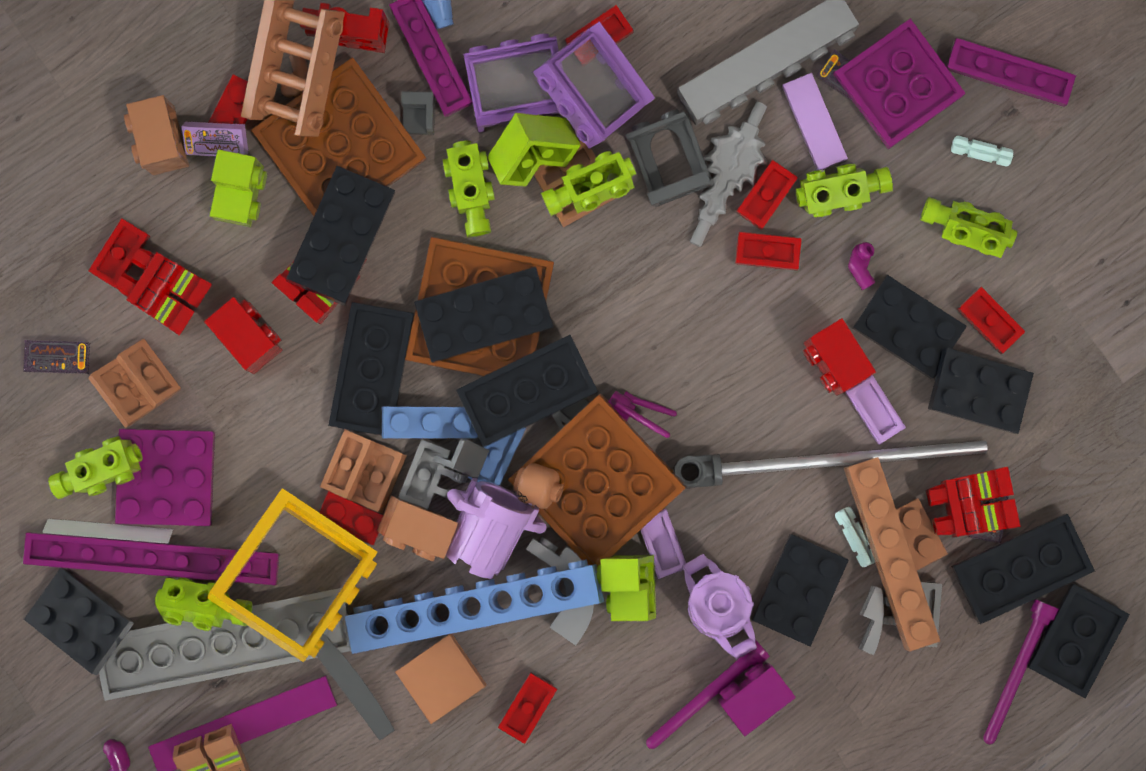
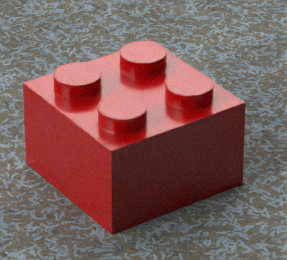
[204,297,283,374]
[803,318,876,396]

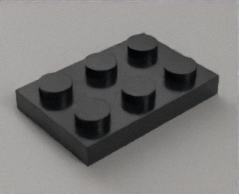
[852,275,967,379]
[928,348,1034,434]
[752,534,849,647]
[24,568,134,675]
[1027,584,1130,699]

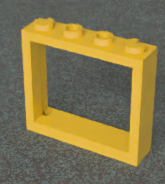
[207,488,378,663]

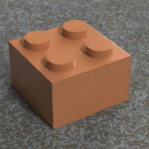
[124,95,189,175]
[377,496,458,562]

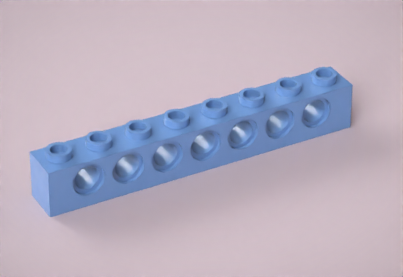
[345,560,604,654]

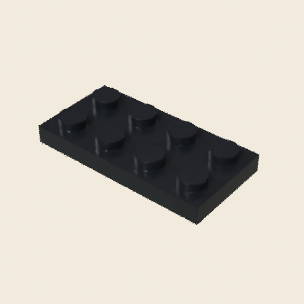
[286,166,395,306]
[414,267,554,363]
[328,302,414,436]
[456,335,598,448]
[951,514,1095,625]

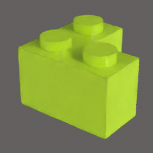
[487,113,581,187]
[210,149,267,227]
[596,555,656,621]

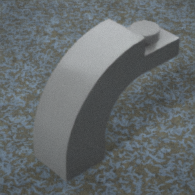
[526,537,594,646]

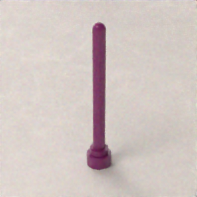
[983,599,1059,745]
[646,639,770,749]

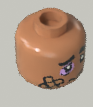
[513,463,563,509]

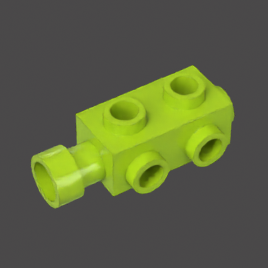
[442,141,495,237]
[541,151,636,216]
[796,164,893,217]
[920,197,1018,258]
[48,436,143,499]
[155,578,253,631]

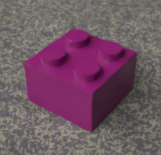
[717,662,796,737]

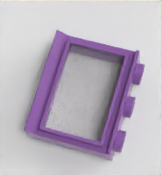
[533,21,655,148]
[463,34,562,133]

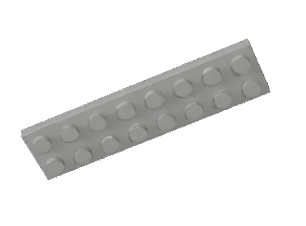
[99,588,351,701]

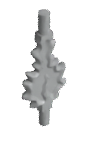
[690,101,767,247]

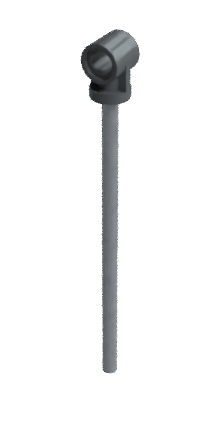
[673,441,988,489]

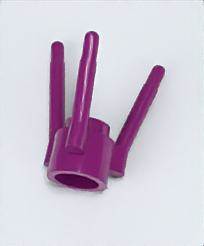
[609,390,677,438]

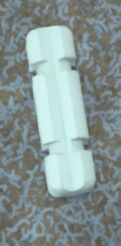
[951,136,1013,166]
[835,507,875,567]

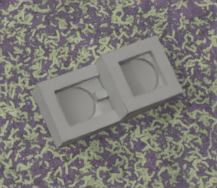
[858,586,884,655]

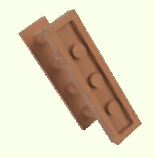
[241,0,345,137]

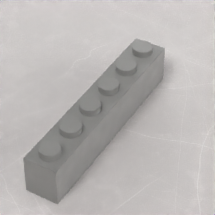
[677,0,859,125]

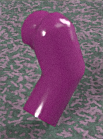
[848,242,876,291]
[103,739,130,771]

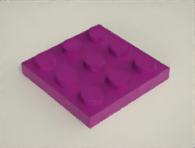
[833,18,966,150]
[115,429,215,526]

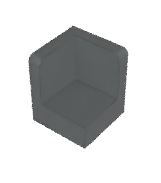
[401,91,435,135]
[433,438,489,479]

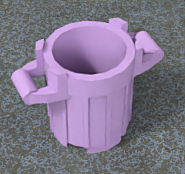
[446,478,547,579]
[683,554,757,660]

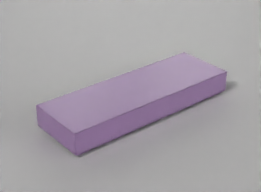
[782,73,848,170]

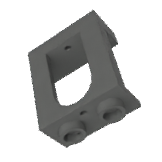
[625,109,714,207]

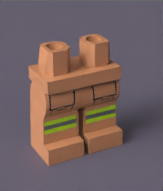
[172,724,251,771]

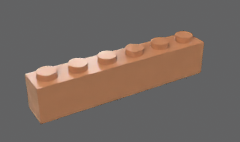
[844,457,940,651]

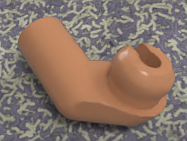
[281,55,308,98]

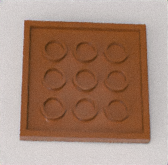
[251,57,427,216]
[405,237,554,376]
[508,393,687,567]

